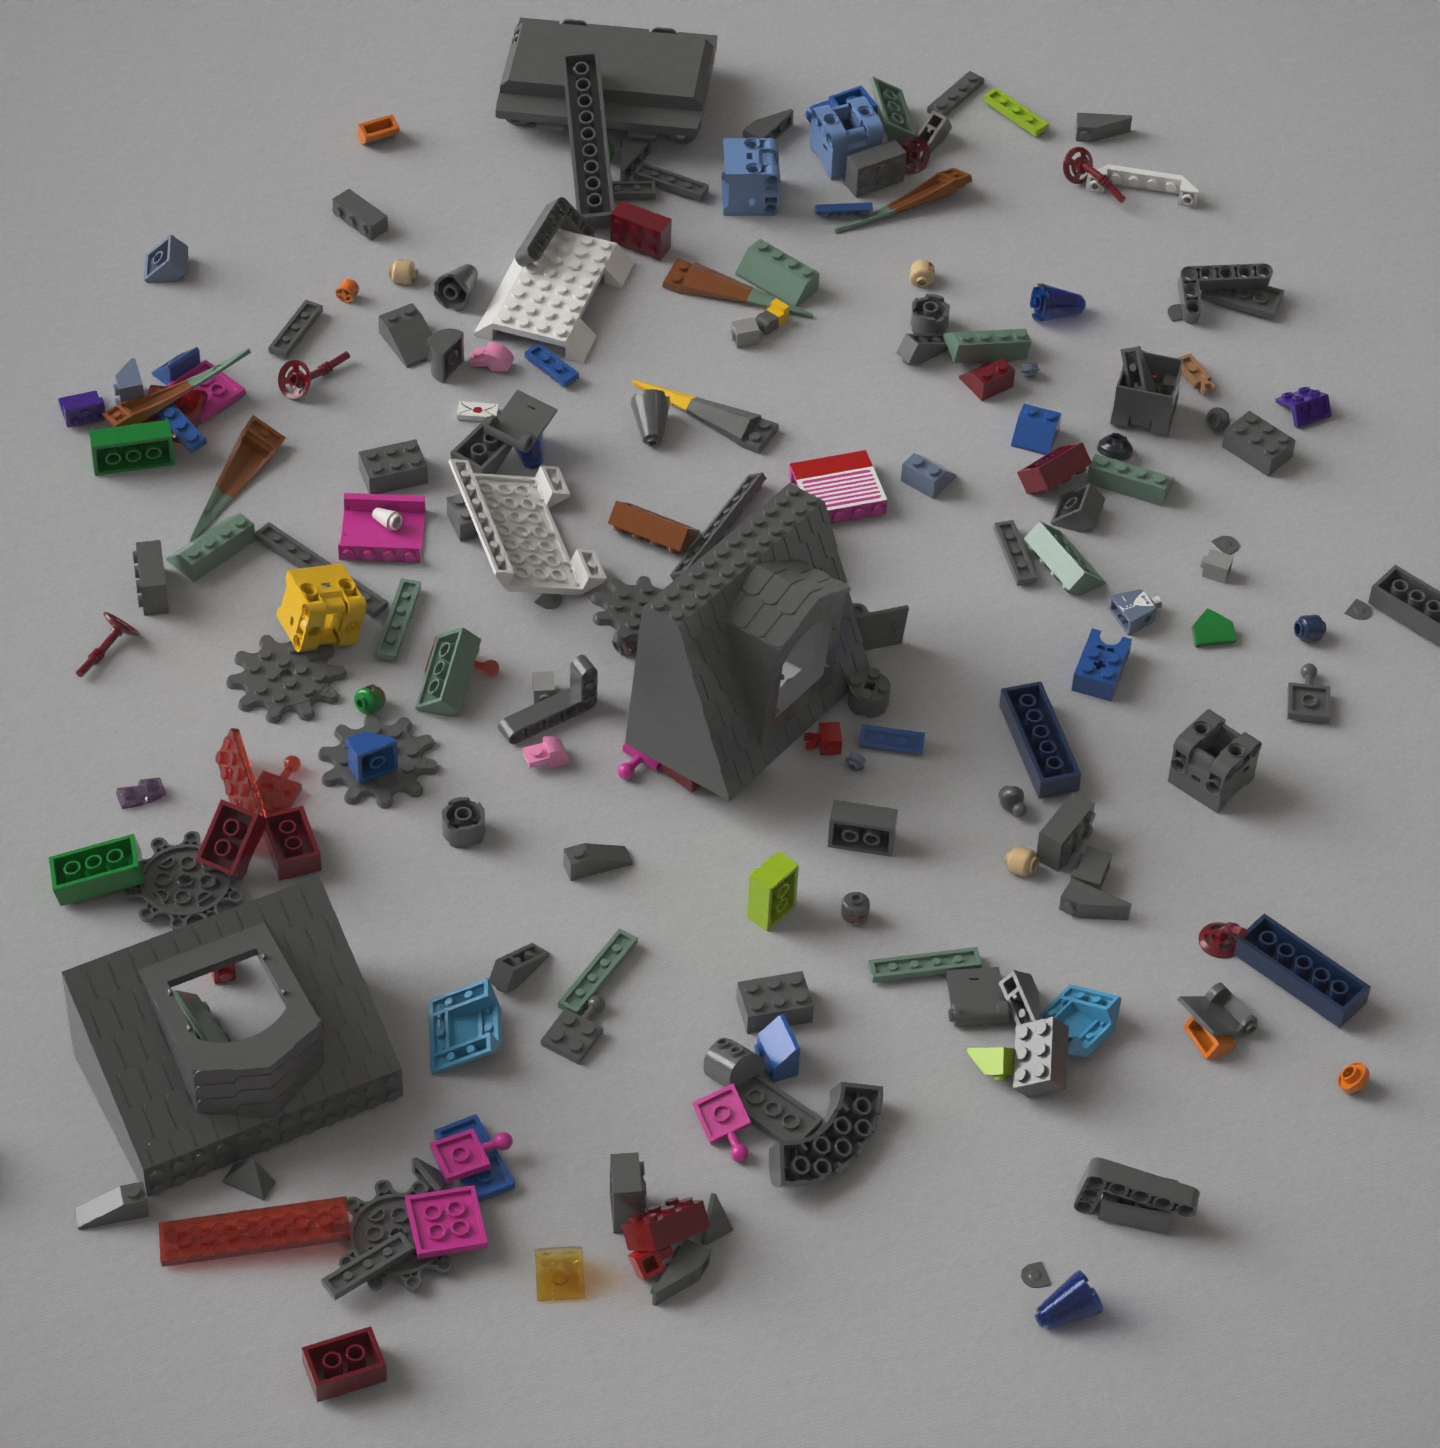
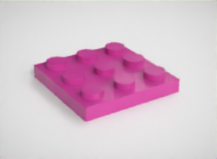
[161,360,246,423]
[405,1185,488,1259]

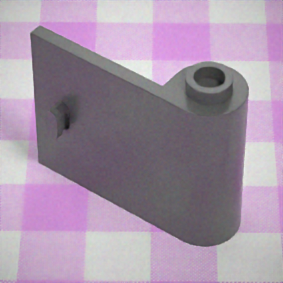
[483,390,558,453]
[853,603,909,651]
[946,967,1009,1026]
[1177,983,1258,1036]

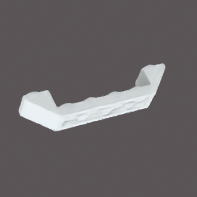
[1086,164,1199,207]

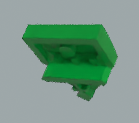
[1192,608,1237,647]

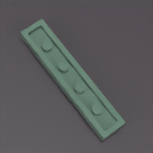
[375,578,421,662]
[558,928,638,1015]
[868,947,982,983]

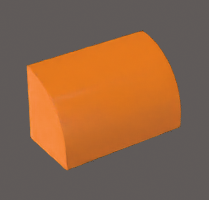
[357,114,400,144]
[1183,1016,1236,1060]

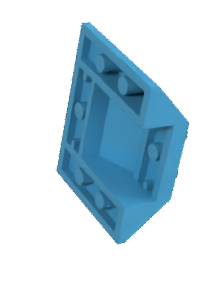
[429,978,503,1075]
[1040,984,1122,1058]

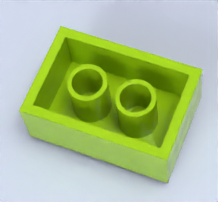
[747,851,799,931]

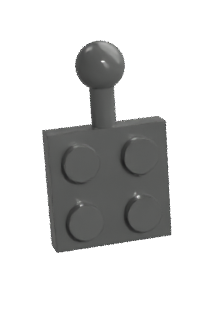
[1287,663,1330,723]
[541,995,605,1065]

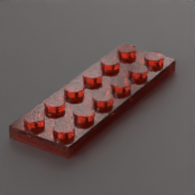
[215,728,269,846]

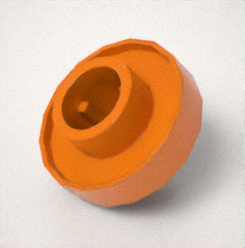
[1338,1062,1370,1094]

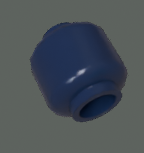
[1294,615,1326,642]

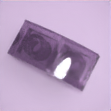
[116,777,166,809]

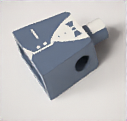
[1109,589,1162,636]

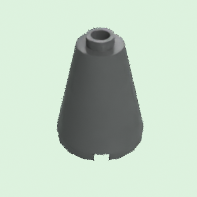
[433,264,478,310]
[631,389,670,447]

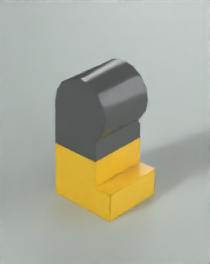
[755,298,789,335]

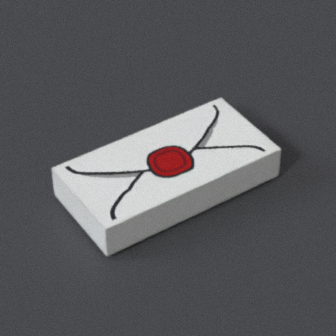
[457,401,499,422]

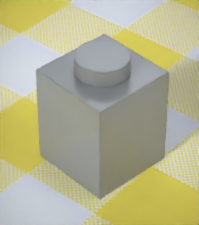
[729,317,760,348]
[1200,549,1234,584]
[532,671,555,704]

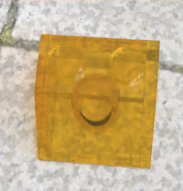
[534,1246,585,1301]

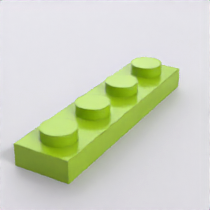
[983,88,1049,137]

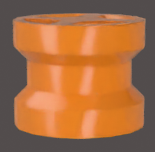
[335,278,359,303]

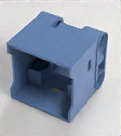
[810,96,884,180]
[721,137,781,216]

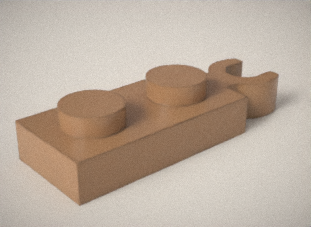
[1178,353,1216,396]

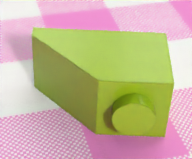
[967,1047,1015,1080]

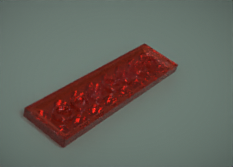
[159,1196,351,1267]

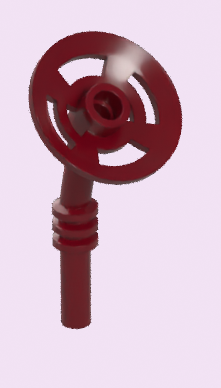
[882,137,930,174]
[1063,147,1126,203]
[278,351,350,399]
[76,611,140,677]
[1198,922,1248,959]

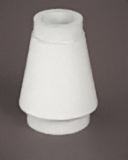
[372,507,403,531]

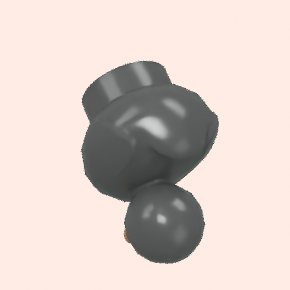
[1206,407,1230,432]
[998,786,1027,818]

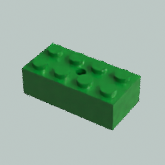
[89,420,175,476]
[49,834,146,906]

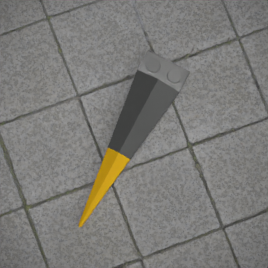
[633,380,779,453]

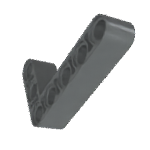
[515,197,595,267]
[1178,263,1273,324]
[498,655,598,744]
[1074,1157,1200,1217]

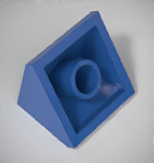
[151,347,201,385]

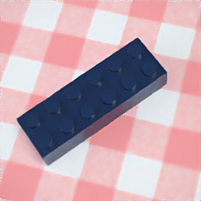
[999,681,1082,799]
[1234,913,1371,1028]

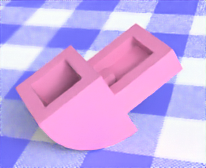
[468,342,514,372]
[523,736,570,769]

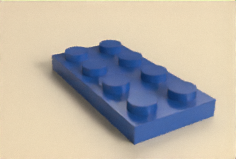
[434,1114,515,1202]

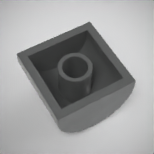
[427,328,464,383]
[703,1038,767,1087]

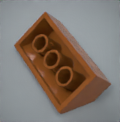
[608,501,700,554]

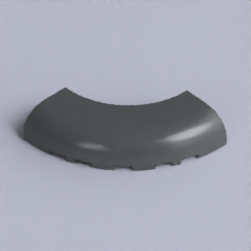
[769,1082,883,1188]

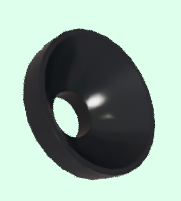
[1097,433,1133,460]

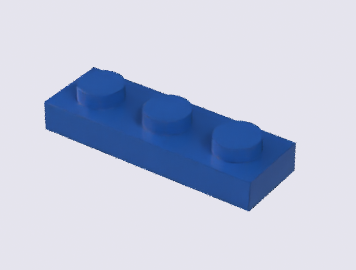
[814,202,873,216]
[525,343,579,388]
[157,403,207,454]
[859,724,925,754]

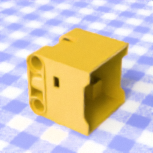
[276,563,367,652]

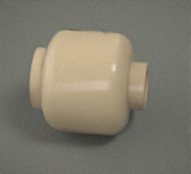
[389,259,418,286]
[910,260,935,287]
[1005,846,1039,877]

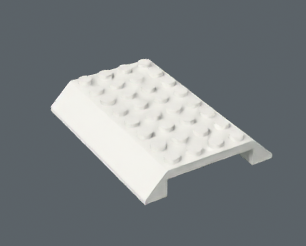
[474,229,635,363]
[449,459,607,595]

